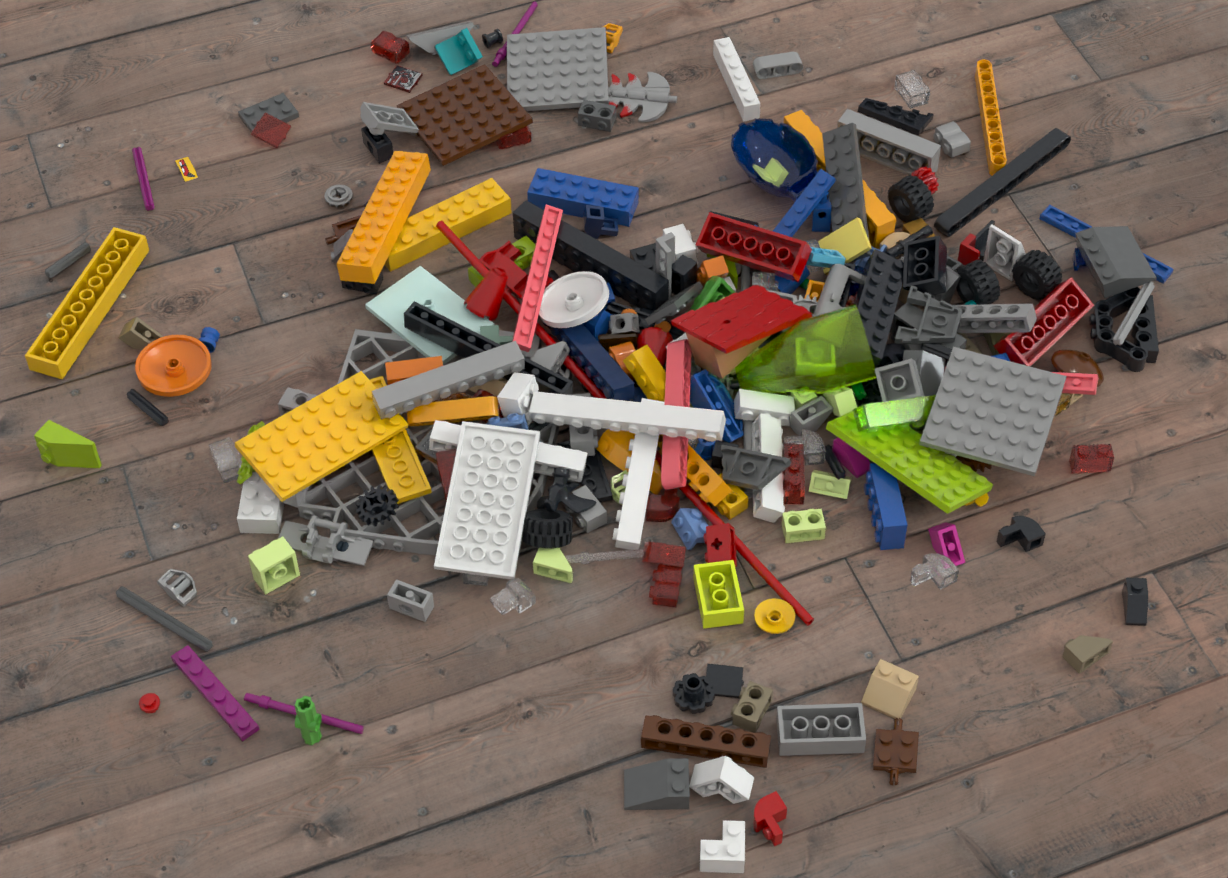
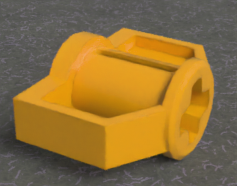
[603,23,623,54]

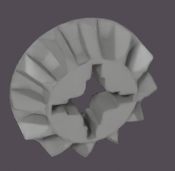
[325,185,353,208]

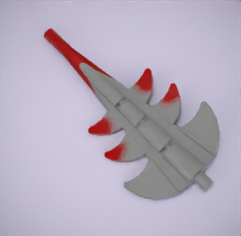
[608,72,677,122]

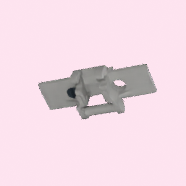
[278,515,374,566]

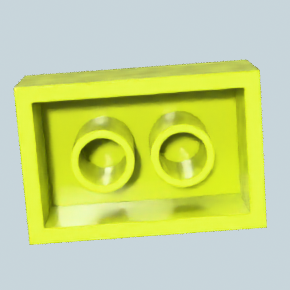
[693,560,744,629]

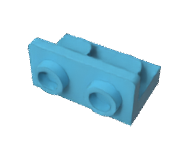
[806,247,846,268]

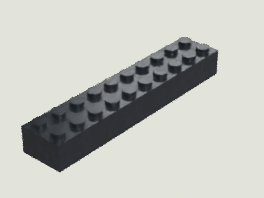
[512,200,669,311]

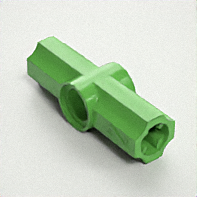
[295,696,322,745]

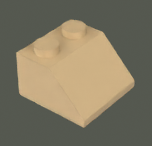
[861,659,919,720]

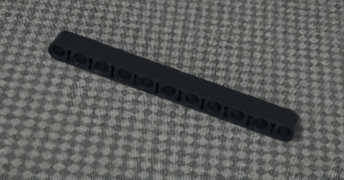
[934,128,1071,237]

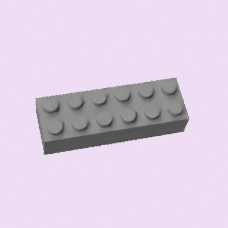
[837,109,941,175]

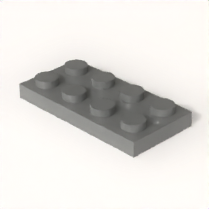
[645,281,703,325]

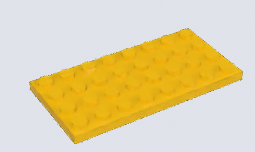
[235,371,408,502]

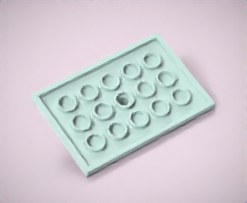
[365,266,494,365]

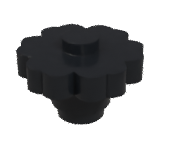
[673,673,715,714]

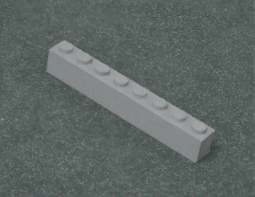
[372,341,525,419]

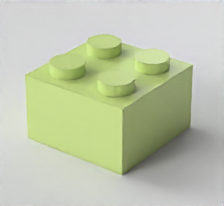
[248,537,300,595]

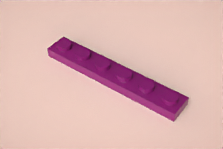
[171,645,260,742]

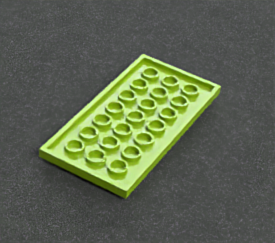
[826,402,993,514]

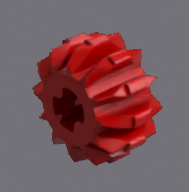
[911,166,939,195]

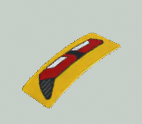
[175,157,198,182]

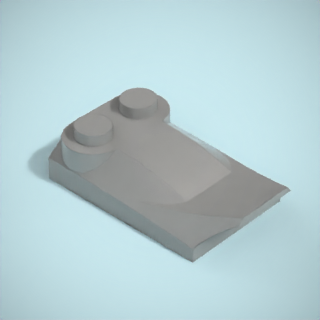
[360,102,419,136]

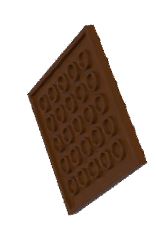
[397,64,533,166]

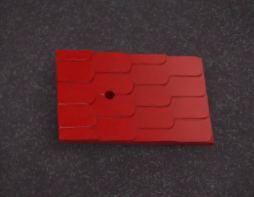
[671,285,812,379]

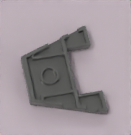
[895,286,962,344]

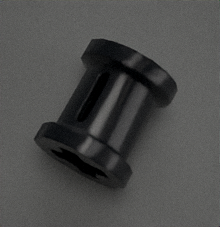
[482,29,503,48]

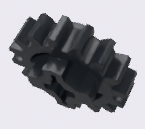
[356,485,399,527]

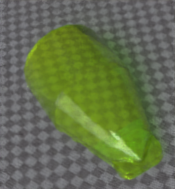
[735,304,877,394]

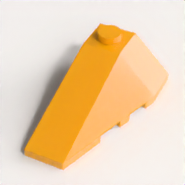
[596,429,663,495]

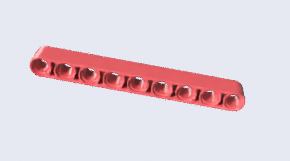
[661,339,692,490]

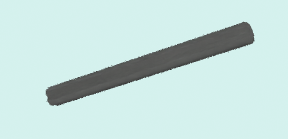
[116,586,213,652]

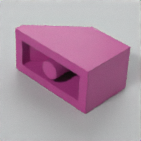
[833,437,870,478]
[928,522,965,569]

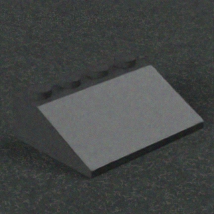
[1075,226,1157,298]

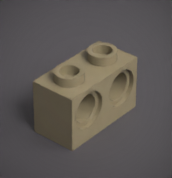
[731,681,773,733]

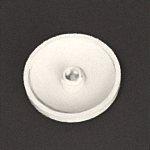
[539,271,609,328]

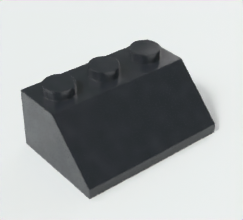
[903,236,947,295]

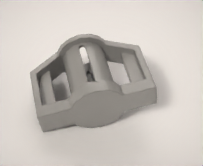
[157,569,197,607]

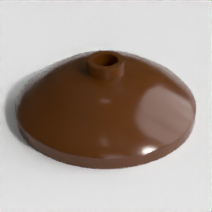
[1051,349,1104,387]

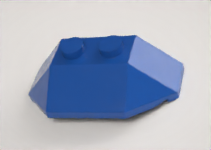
[690,369,744,443]

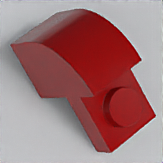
[753,791,787,847]

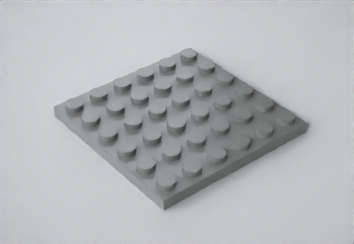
[507,27,609,111]
[920,347,1067,476]

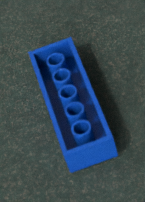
[527,168,639,227]

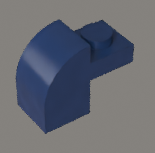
[583,205,619,239]

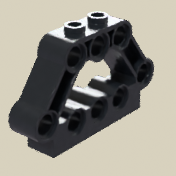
[1089,287,1159,372]

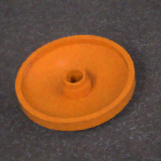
[135,335,212,397]

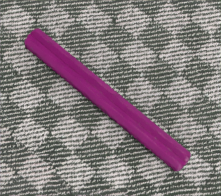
[132,147,155,211]

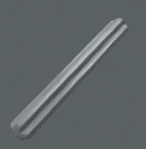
[1112,282,1155,345]

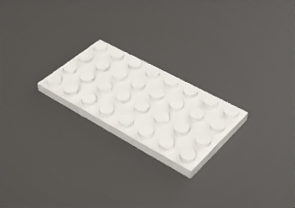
[434,421,540,580]

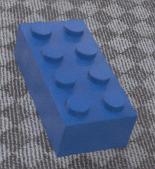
[864,463,908,550]

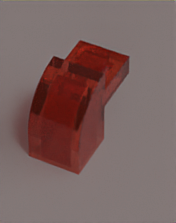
[646,488,680,522]
[642,542,686,567]

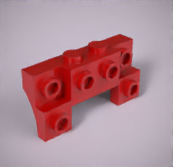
[479,241,554,300]

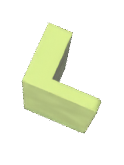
[752,158,789,188]
[808,470,852,499]

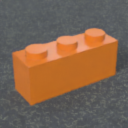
[385,356,443,385]

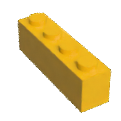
[623,345,666,402]

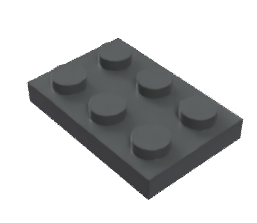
[238,93,299,136]

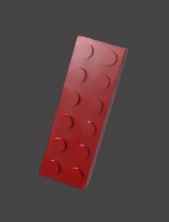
[695,212,812,282]
[993,277,1094,366]

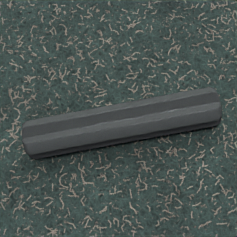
[45,242,91,279]

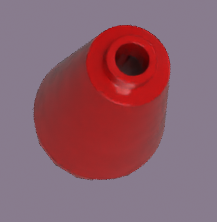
[464,267,508,321]
[637,327,673,367]

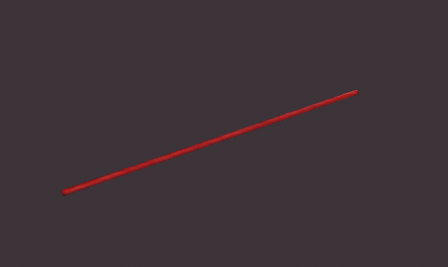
[436,220,814,626]

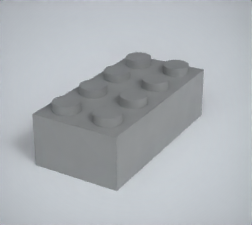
[776,703,866,756]

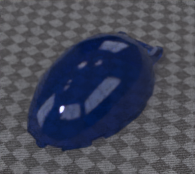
[731,118,818,202]

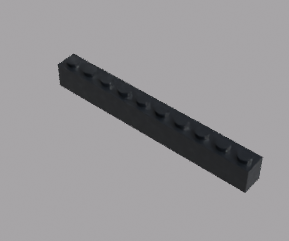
[404,301,573,395]

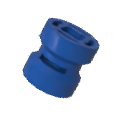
[199,327,220,353]

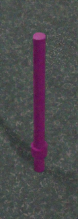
[492,2,538,67]
[244,693,364,734]

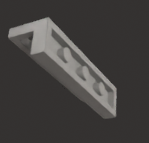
[655,232,675,299]

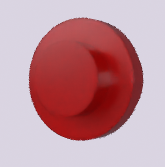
[139,693,160,713]

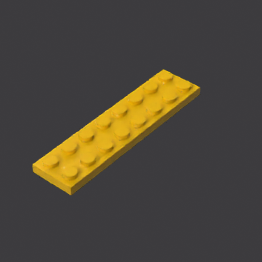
[370,376,432,504]

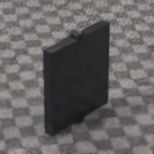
[706,663,744,698]

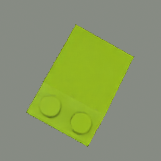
[34,420,102,468]

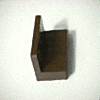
[598,332,637,353]

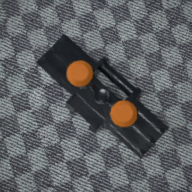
[605,301,685,340]

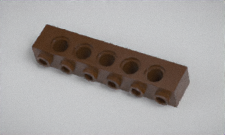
[641,715,771,768]

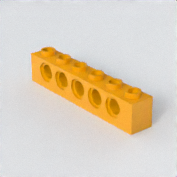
[657,434,732,506]

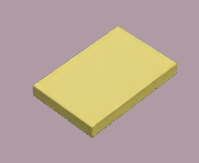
[814,217,872,275]

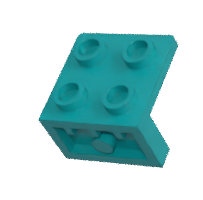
[434,28,483,75]

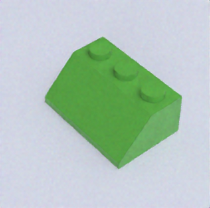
[686,276,735,313]

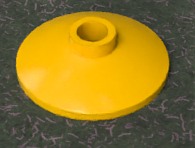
[754,598,795,634]

